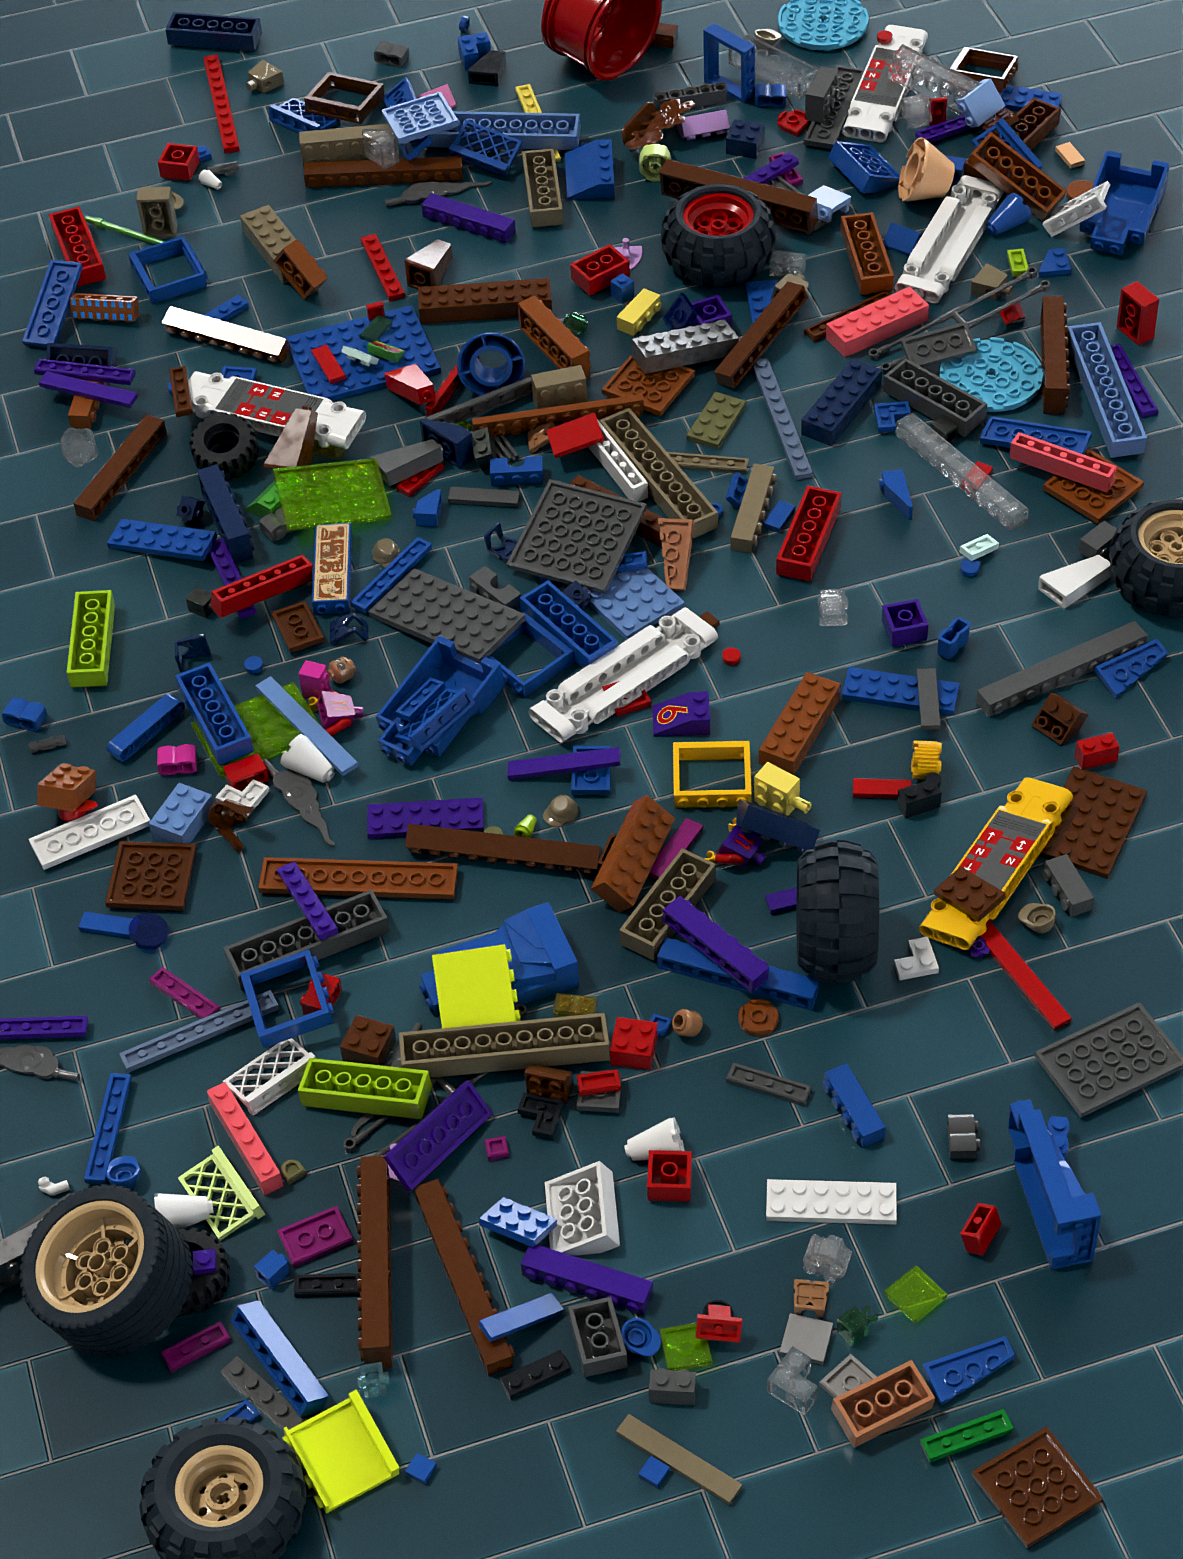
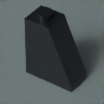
[468,50,507,86]

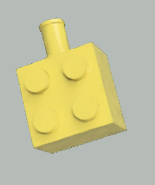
[754,762,812,816]

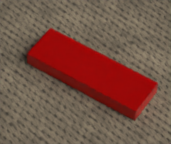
[311,345,346,385]
[396,462,444,498]
[853,778,911,799]

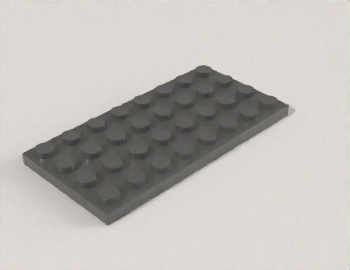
[368,568,526,664]

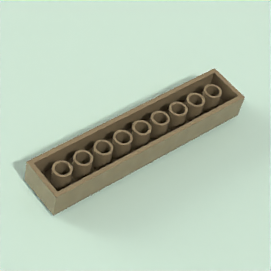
[599,408,718,538]
[399,1013,610,1078]

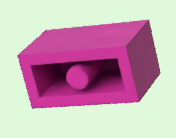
[298,660,331,700]

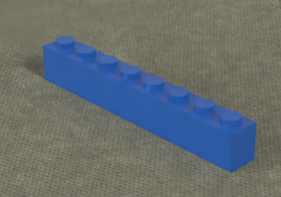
[657,937,819,1011]

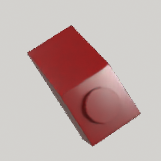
[927,97,947,126]

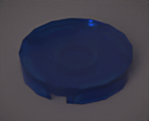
[128,913,169,950]

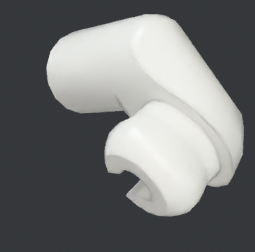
[38,1177,70,1196]

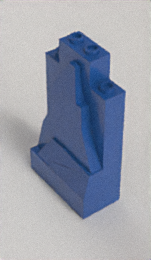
[1079,151,1170,255]
[375,635,505,766]
[419,902,579,1017]
[1007,1100,1101,1269]

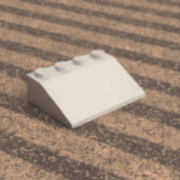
[545,1161,620,1256]

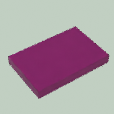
[277,1206,354,1268]

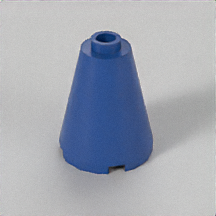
[986,193,1031,236]

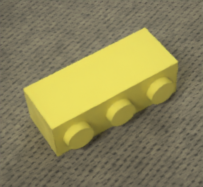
[617,288,662,336]

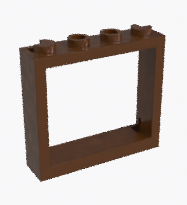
[947,47,1020,94]
[304,72,384,124]

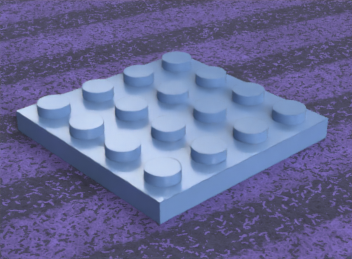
[381,92,459,144]
[589,569,685,640]

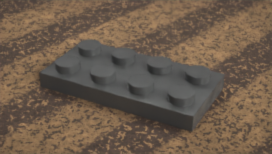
[901,322,977,368]

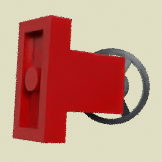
[695,1300,742,1342]

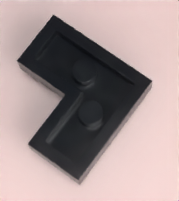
[518,1092,564,1140]

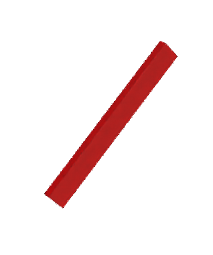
[977,919,1072,1031]

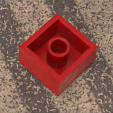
[158,143,200,181]
[609,1017,658,1070]
[647,1150,692,1202]

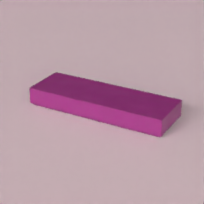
[769,152,803,187]
[161,1321,231,1373]

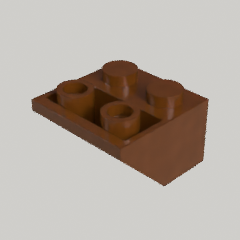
[1031,693,1089,745]
[525,1064,574,1104]

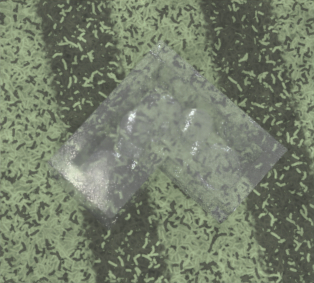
[767,1346,818,1415]

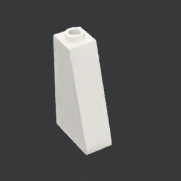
[1038,555,1111,609]

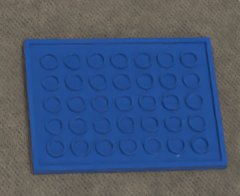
[285,305,441,401]

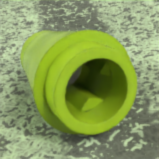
[514,814,537,838]

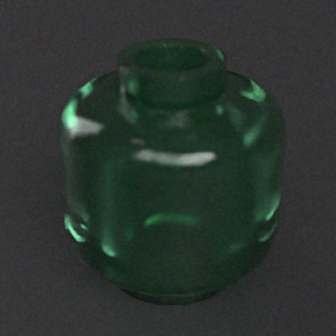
[563,311,589,335]

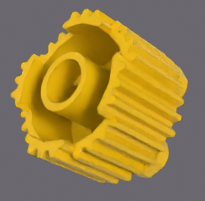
[911,741,942,779]

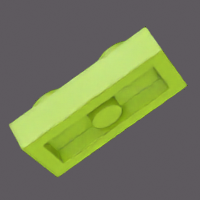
[1007,249,1029,277]

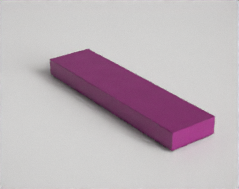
[648,818,703,880]
[148,967,221,1019]

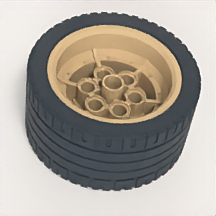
[20,1185,193,1358]

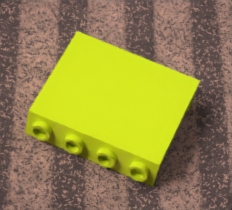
[432,944,521,1028]
[282,1389,399,1514]

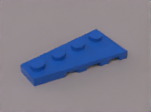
[745,280,778,324]
[1094,639,1168,698]
[922,1336,1015,1406]

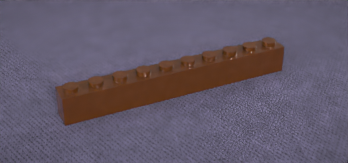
[304,156,463,187]
[405,824,602,875]
[414,1179,515,1376]

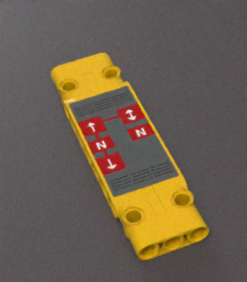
[919,777,1073,950]

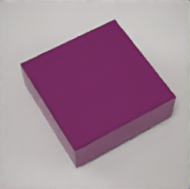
[484,1136,509,1161]

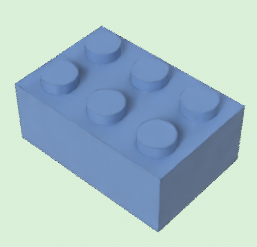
[149,783,214,844]

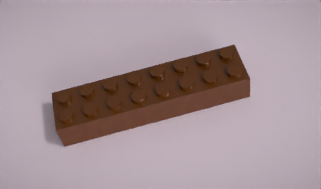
[963,97,1061,182]
[418,278,552,324]
[1040,296,1070,414]

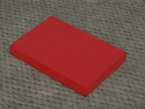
[546,412,605,459]

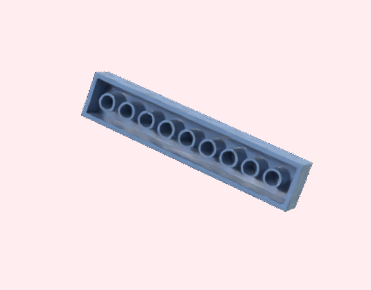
[428,111,581,150]
[1066,322,1147,458]

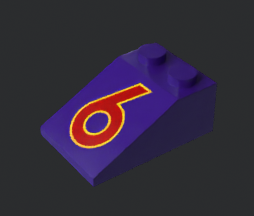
[652,691,710,737]

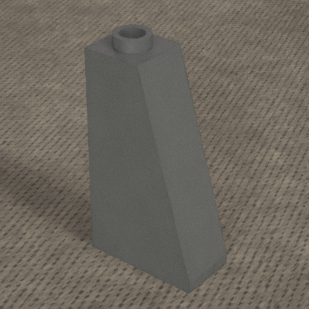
[370,439,444,487]

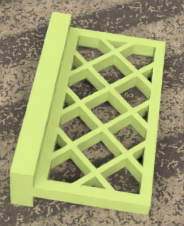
[178,1146,265,1241]

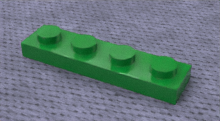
[920,1409,1014,1463]

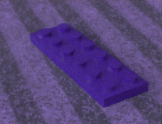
[367,797,484,839]
[383,1080,492,1191]

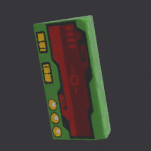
[367,341,405,363]

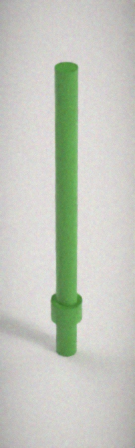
[85,216,165,245]

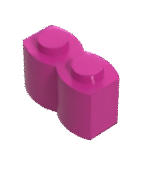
[157,744,197,775]

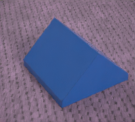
[883,222,923,256]

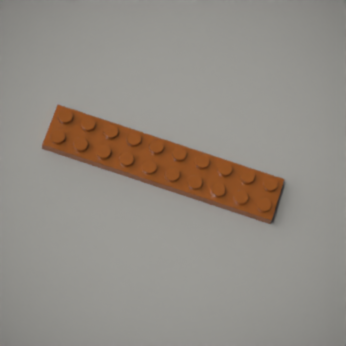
[472,394,644,438]
[258,857,458,899]

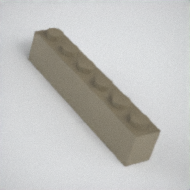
[731,464,777,553]

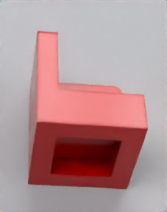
[1000,303,1026,326]

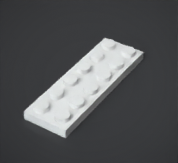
[29,795,150,870]
[766,1179,897,1225]

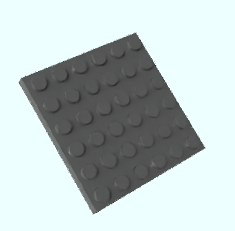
[506,479,647,594]

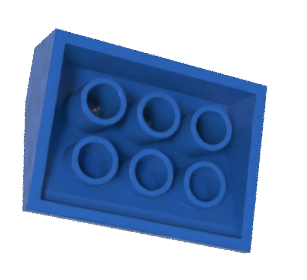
[565,139,615,200]
[828,141,900,194]

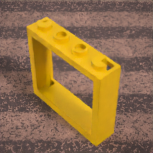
[673,741,751,808]

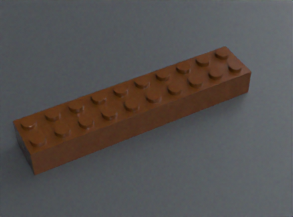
[659,159,818,234]
[357,1155,393,1370]

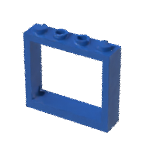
[703,23,755,104]
[128,236,208,304]
[488,612,574,698]
[240,949,334,1048]

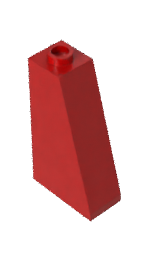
[384,364,436,405]

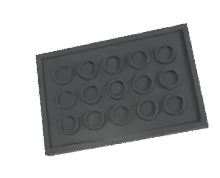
[1034,1002,1183,1118]

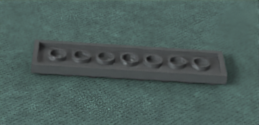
[804,65,865,149]

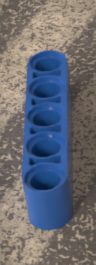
[106,693,185,762]

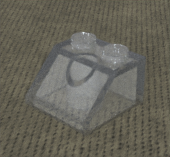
[362,129,399,170]

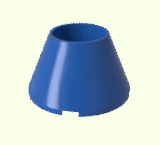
[457,333,525,396]

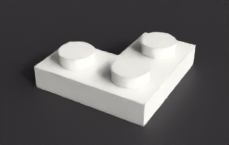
[215,779,269,816]
[894,936,939,981]

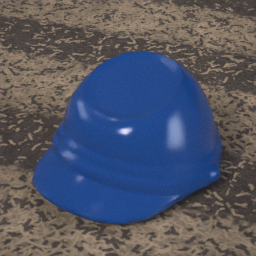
[105,1156,141,1189]
[621,1318,662,1357]

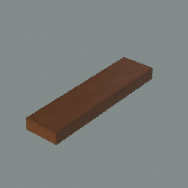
[169,366,193,417]

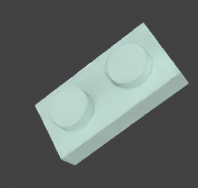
[341,346,379,366]
[959,534,999,561]

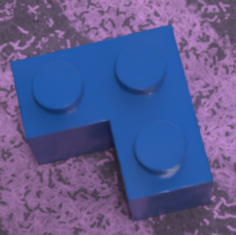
[457,32,491,70]

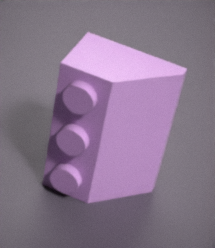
[676,109,730,141]

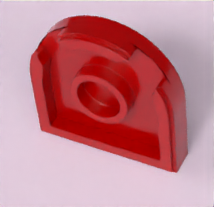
[778,109,812,137]

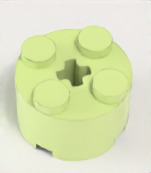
[639,144,671,182]

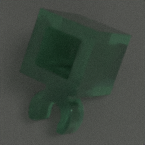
[837,1305,878,1346]

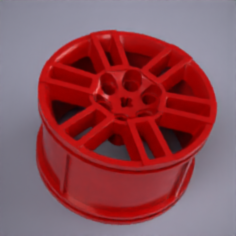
[541,0,662,80]

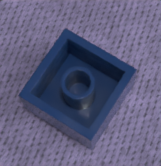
[726,119,765,159]

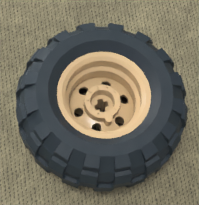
[139,1417,307,1559]

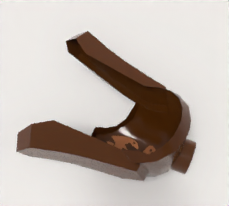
[208,799,254,852]

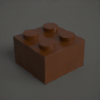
[340,1015,396,1066]

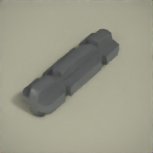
[29,734,66,753]

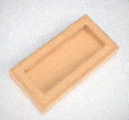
[1055,142,1085,169]

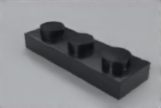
[500,1350,571,1400]

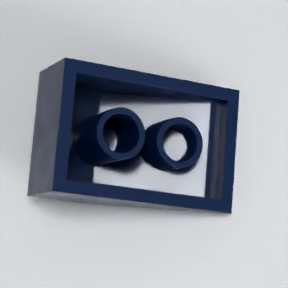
[420,419,474,469]

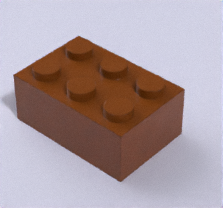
[273,239,328,300]
[37,763,96,812]

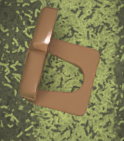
[527,422,556,453]
[794,1279,829,1317]

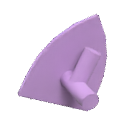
[614,238,642,271]

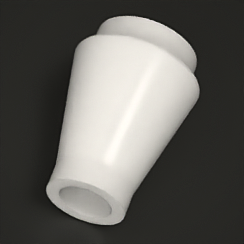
[198,170,222,190]

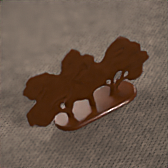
[622,99,695,150]

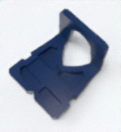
[484,523,518,562]
[330,613,368,645]
[175,634,211,672]

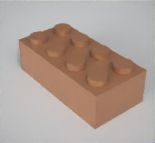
[831,1360,935,1448]

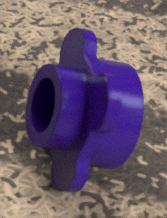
[969,938,990,958]

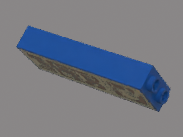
[312,523,353,615]

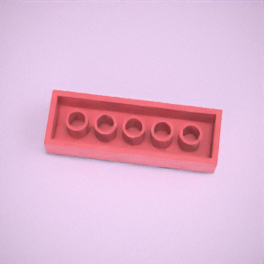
[826,287,929,358]

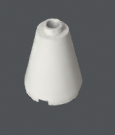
[280,734,335,783]
[624,1117,685,1161]
[154,1193,214,1229]

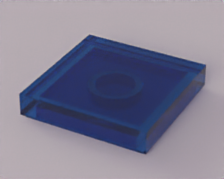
[663,292,698,331]

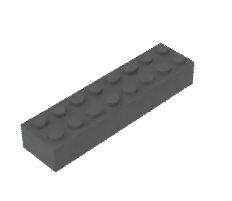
[224,890,389,991]

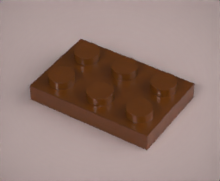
[979,108,1019,135]
[271,601,325,653]
[934,867,1006,922]

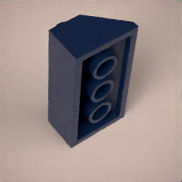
[46,343,118,367]
[736,799,820,853]

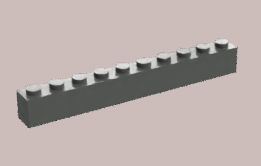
[976,621,1148,717]

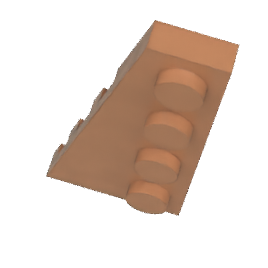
[658,518,694,591]

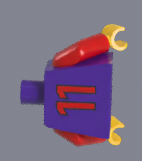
[704,818,766,867]

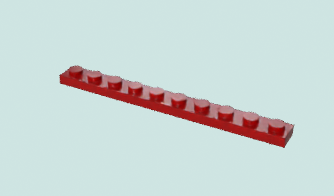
[203,55,240,154]

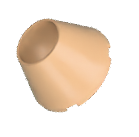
[898,137,955,202]

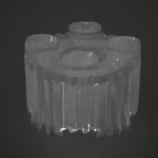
[901,94,932,129]
[60,427,98,467]
[817,589,848,627]
[803,1234,852,1283]

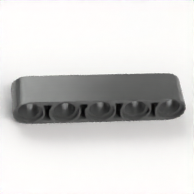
[653,82,727,113]

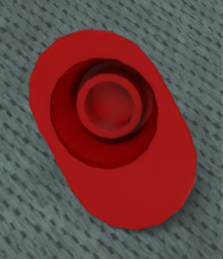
[58,800,98,822]

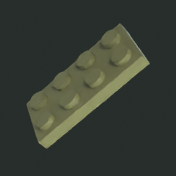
[686,392,746,450]

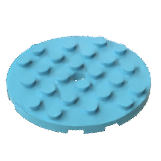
[778,0,869,51]
[940,337,1043,412]

